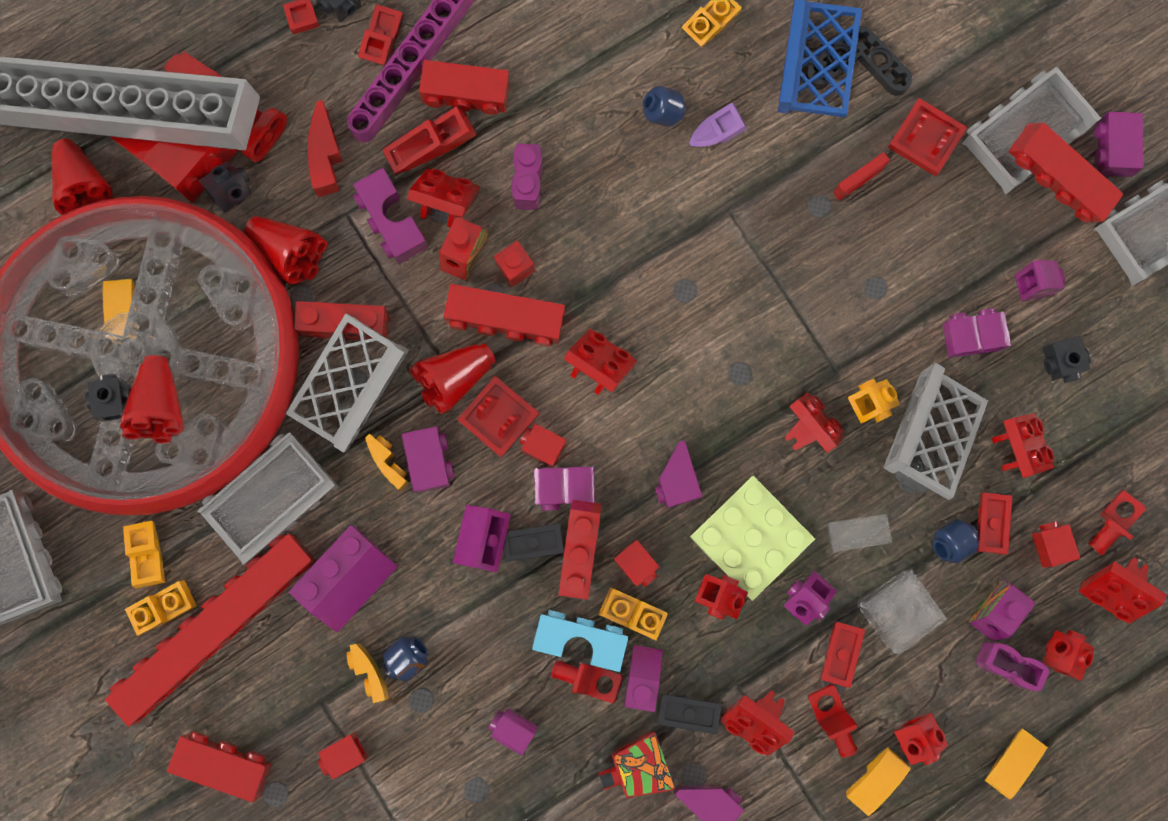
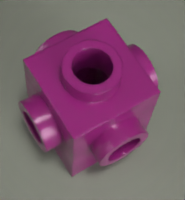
[784,571,837,626]

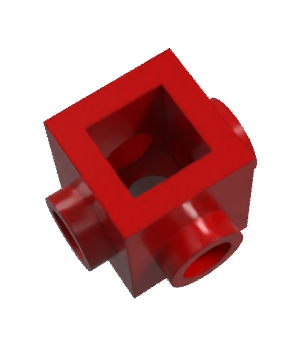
[694,574,748,621]
[1042,630,1094,681]
[894,712,949,765]

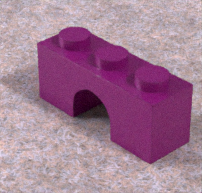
[353,168,428,264]

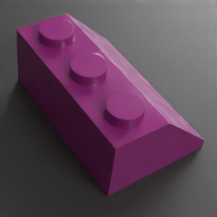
[288,525,399,633]

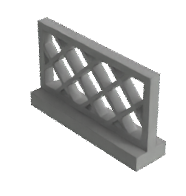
[286,313,409,453]
[883,363,988,500]

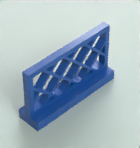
[777,0,862,118]

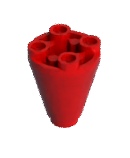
[51,139,113,222]
[244,216,327,284]
[409,343,495,414]
[120,355,184,444]

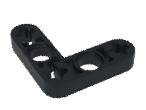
[806,26,912,96]

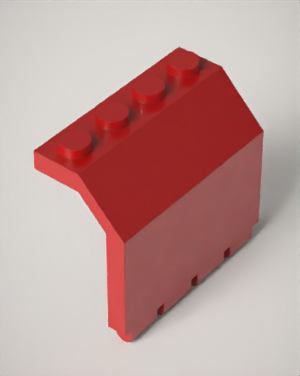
[109,51,262,203]

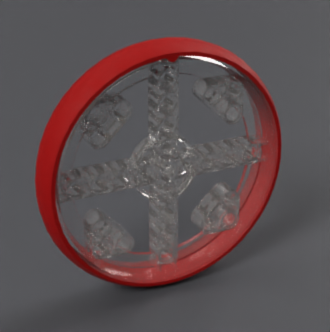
[0,196,299,516]

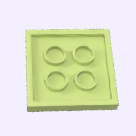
[690,476,815,601]

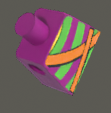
[968,579,1035,641]

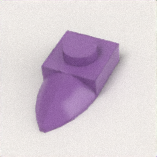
[689,103,748,147]

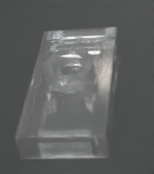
[827,514,892,552]

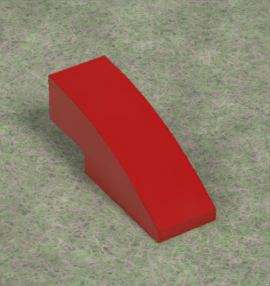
[308,100,343,198]
[382,107,477,175]

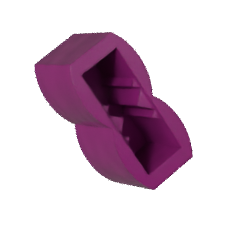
[511,143,542,210]
[942,308,1011,358]
[534,467,595,511]
[975,642,1050,691]
[488,708,538,756]

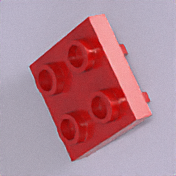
[887,98,968,177]
[407,169,480,228]
[564,329,637,396]
[457,376,540,458]
[785,393,845,453]
[991,413,1054,478]
[1078,558,1167,624]
[719,691,795,756]

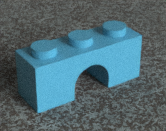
[532,610,629,672]

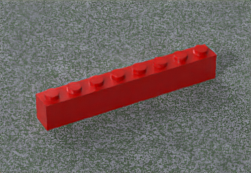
[104,534,317,727]

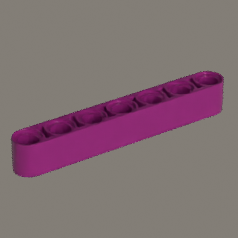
[347,0,474,143]

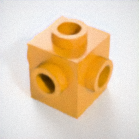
[848,379,900,423]

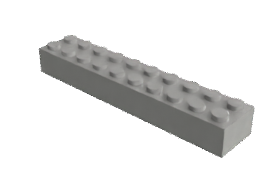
[0,57,260,150]

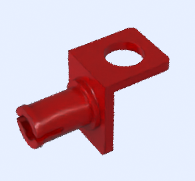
[1088,490,1146,555]
[551,660,623,703]
[807,684,858,757]

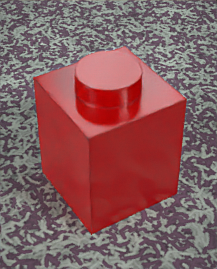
[493,240,535,288]
[519,424,567,468]
[1032,521,1081,568]
[613,540,659,587]
[318,732,369,780]

